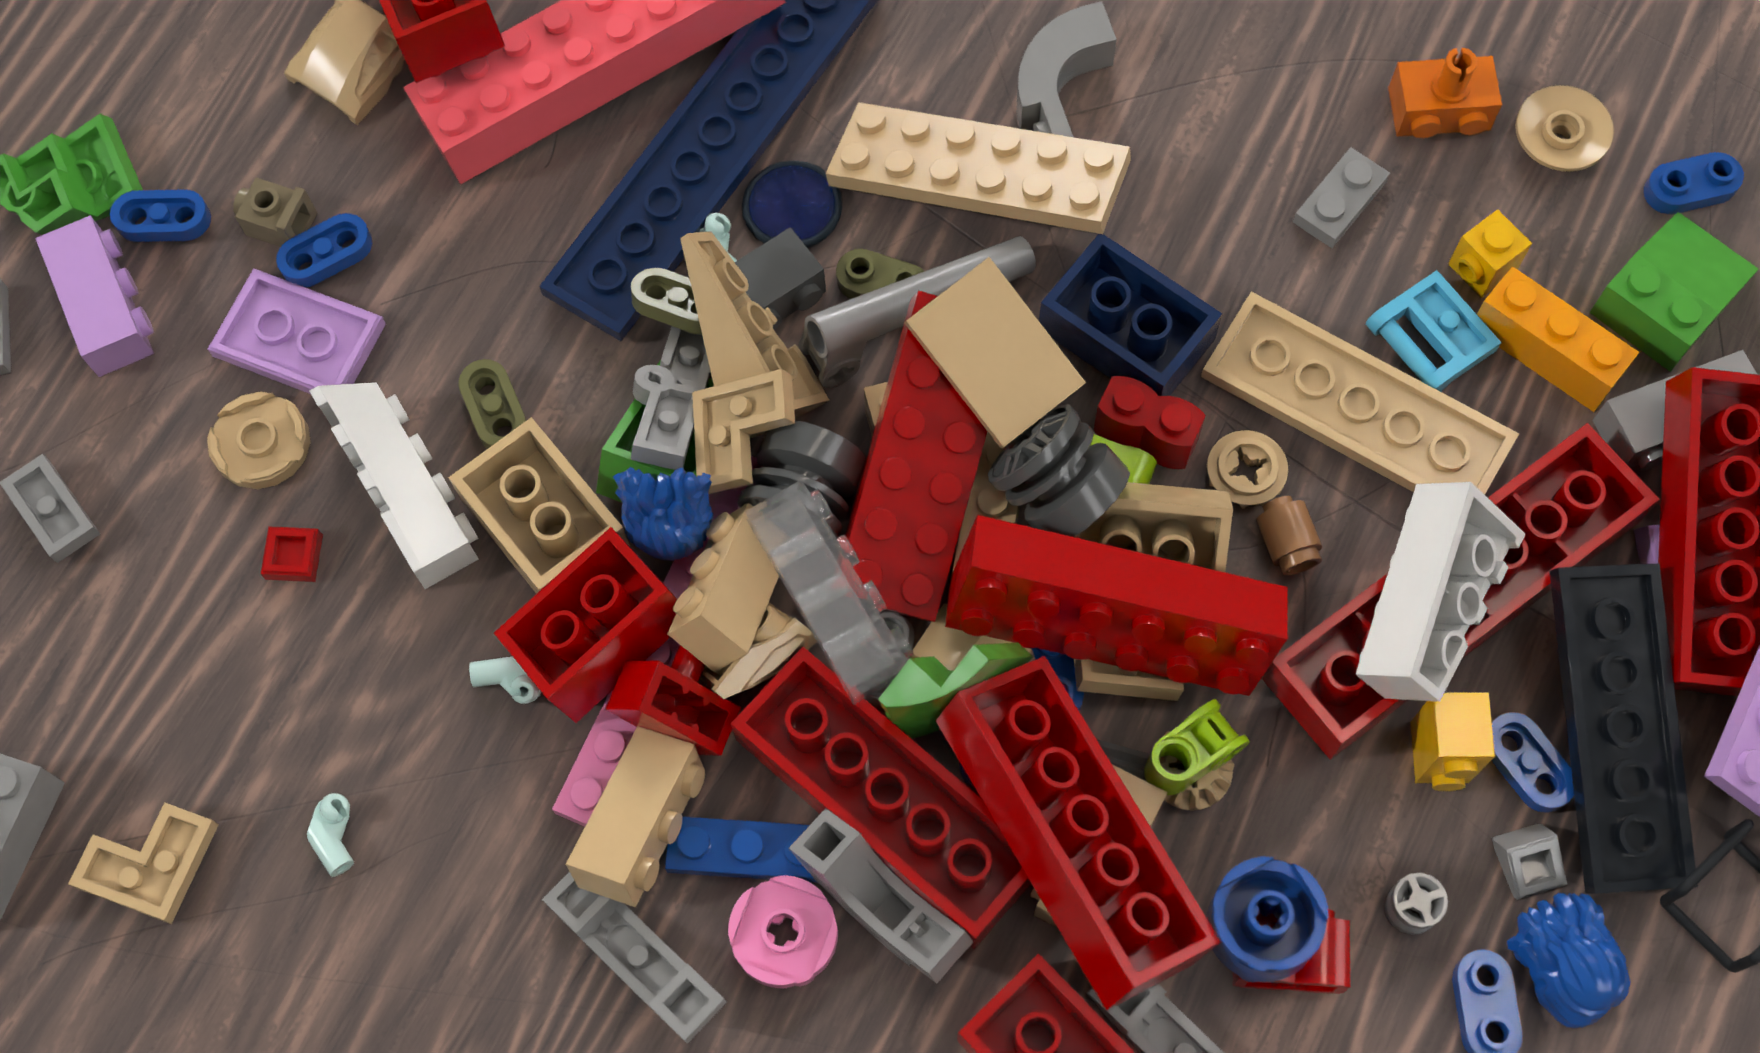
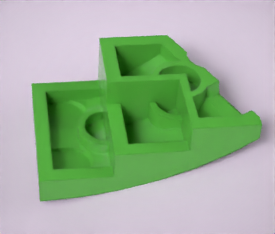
[0,114,143,235]
[878,642,1033,739]

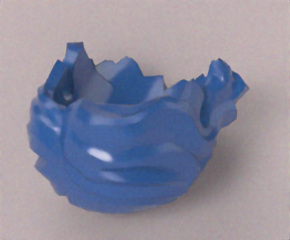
[613,467,714,561]
[1507,893,1631,1028]

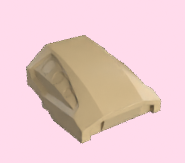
[284,0,405,125]
[700,602,819,699]

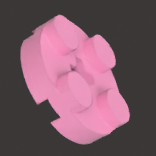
[728,876,838,988]

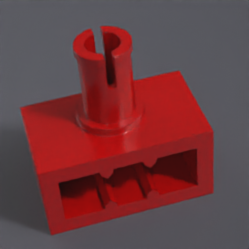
[605,645,741,756]

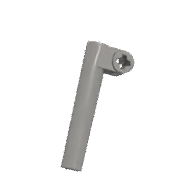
[799,236,1036,388]

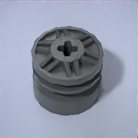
[988,404,1130,537]
[737,420,866,547]

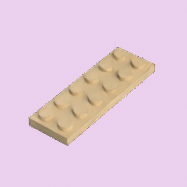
[825,102,1131,234]
[1201,291,1519,495]

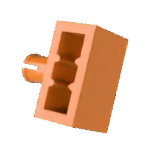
[1388,48,1502,138]

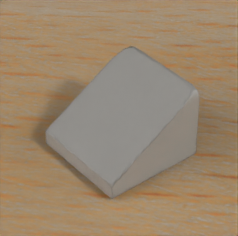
[1492,824,1567,900]

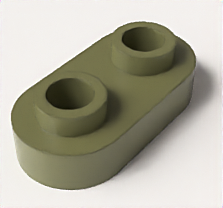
[836,249,924,299]
[631,268,702,334]
[459,359,527,449]

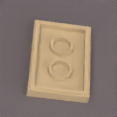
[904,257,1086,448]

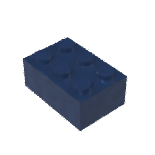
[1039,234,1222,396]

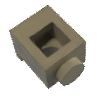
[233,177,318,247]

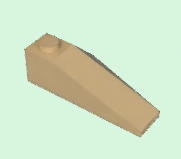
[680,231,829,438]

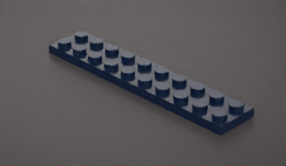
[539,0,878,341]

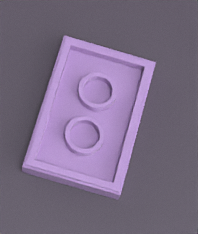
[208,269,386,394]

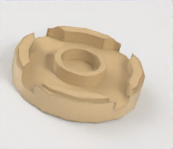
[207,392,311,489]

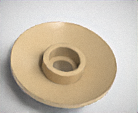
[1515,85,1614,171]

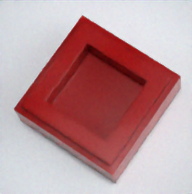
[261,526,323,582]

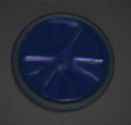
[742,160,843,248]

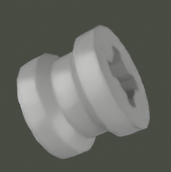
[1384,873,1448,935]

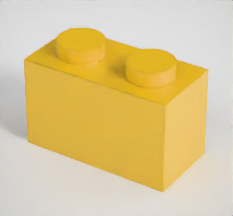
[1410,693,1495,791]

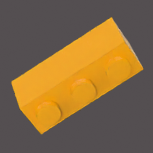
[1477,266,1640,412]

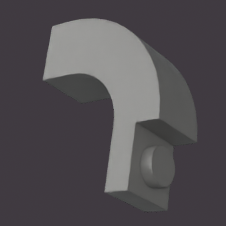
[1016,1,1117,137]
[789,808,973,984]

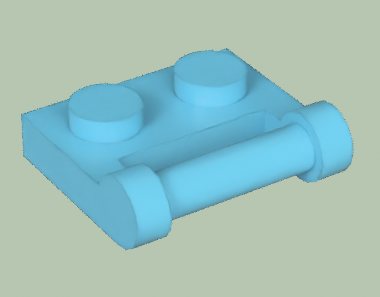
[1365,270,1502,392]

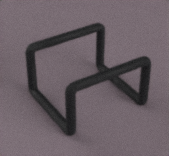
[1660,819,1760,973]

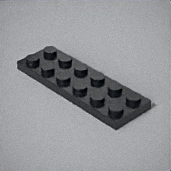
[1549,563,1698,894]

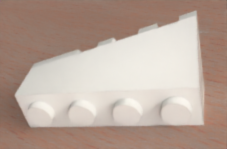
[309,382,479,589]
[1355,482,1526,701]

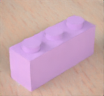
[35,215,154,377]

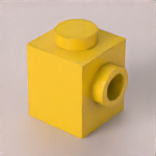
[1448,209,1532,298]

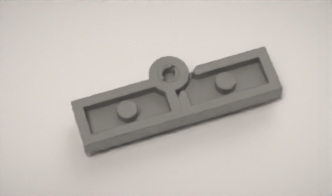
[631,326,711,470]

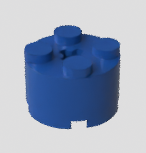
[1206,856,1328,982]

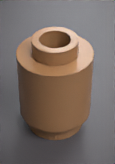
[1256,496,1322,576]

